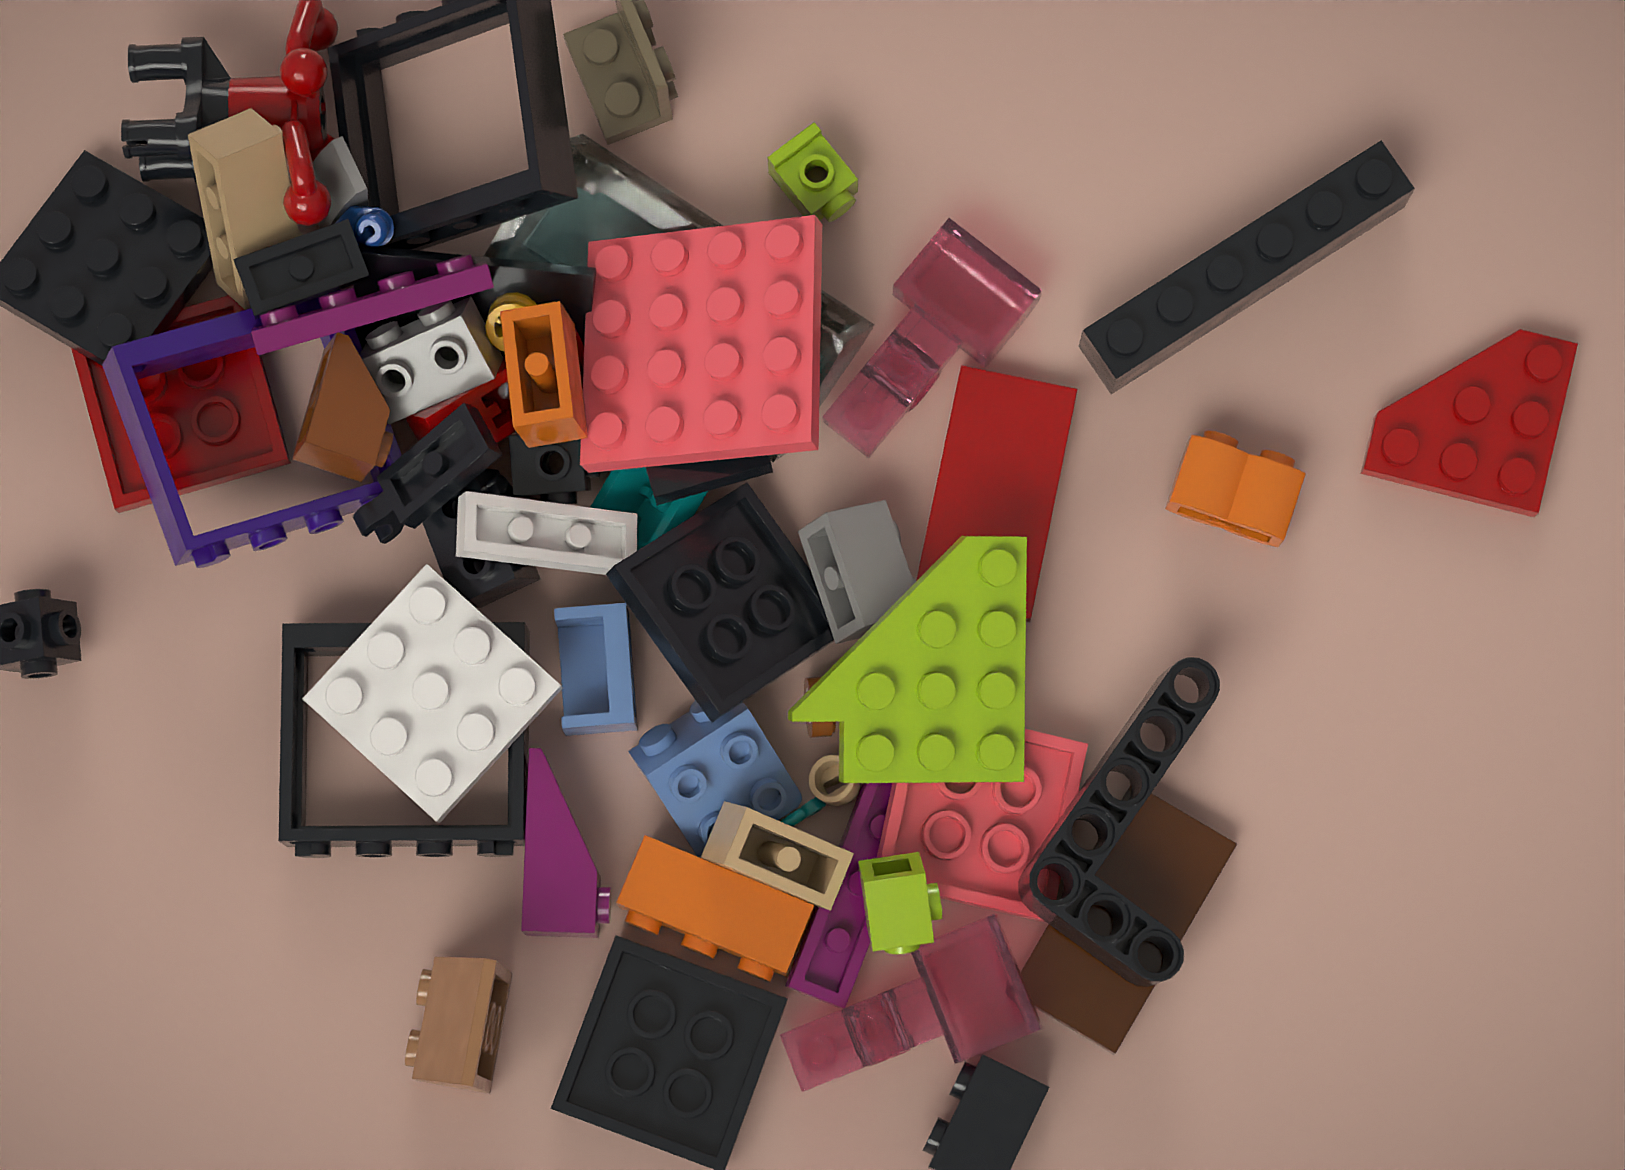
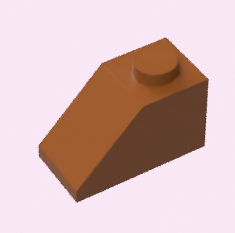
[292,332,393,482]

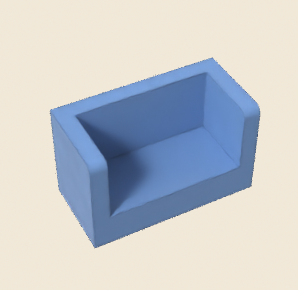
[554,603,638,736]

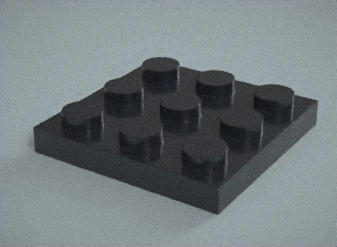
[0,150,213,366]
[606,482,834,723]
[551,935,788,1170]

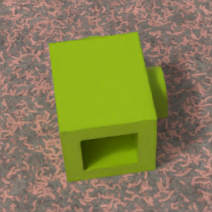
[858,852,943,954]

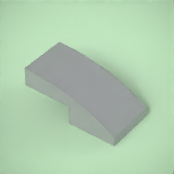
[312,136,369,229]

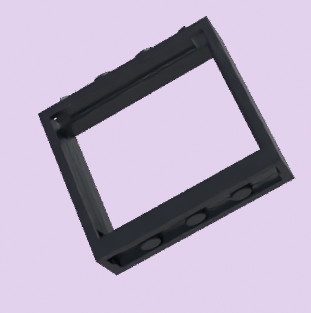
[328,0,578,251]
[278,622,530,858]

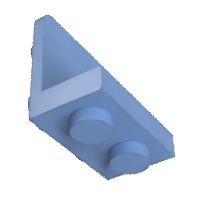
[628,700,802,862]

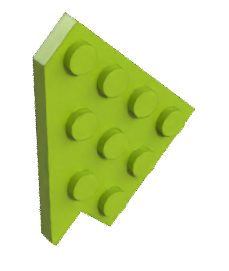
[788,536,1027,783]

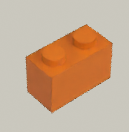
[500,301,588,448]

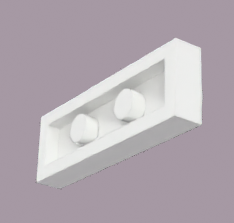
[456,491,638,575]

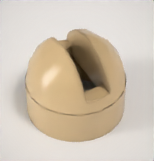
[809,755,862,806]

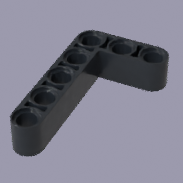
[1018,657,1220,987]

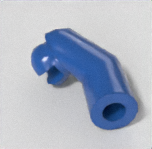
[334,206,394,247]

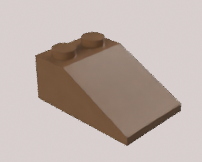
[405,957,512,1094]

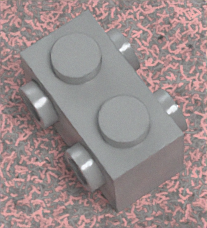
[359,296,504,424]

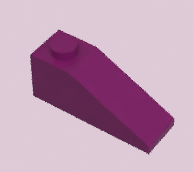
[521,748,611,938]

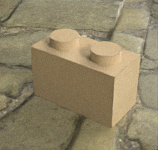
[701,801,854,911]

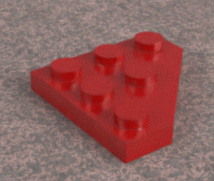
[1360,329,1578,518]

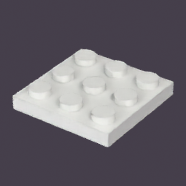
[302,564,563,823]

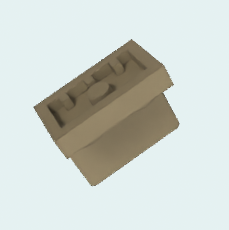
[563,0,678,145]

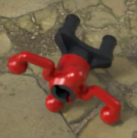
[121,0,338,226]

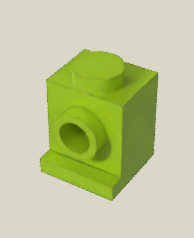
[767,122,858,222]

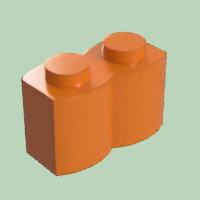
[1165,430,1306,547]

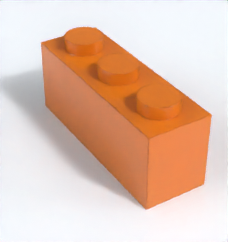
[616,835,815,982]

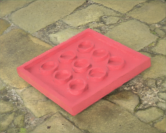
[580,215,822,473]

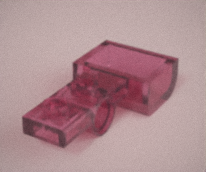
[822,218,1042,458]
[780,914,1043,1092]

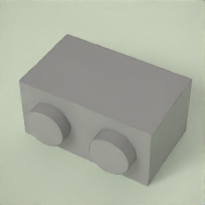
[798,500,916,644]

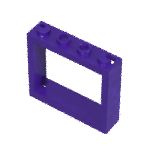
[102,290,402,568]

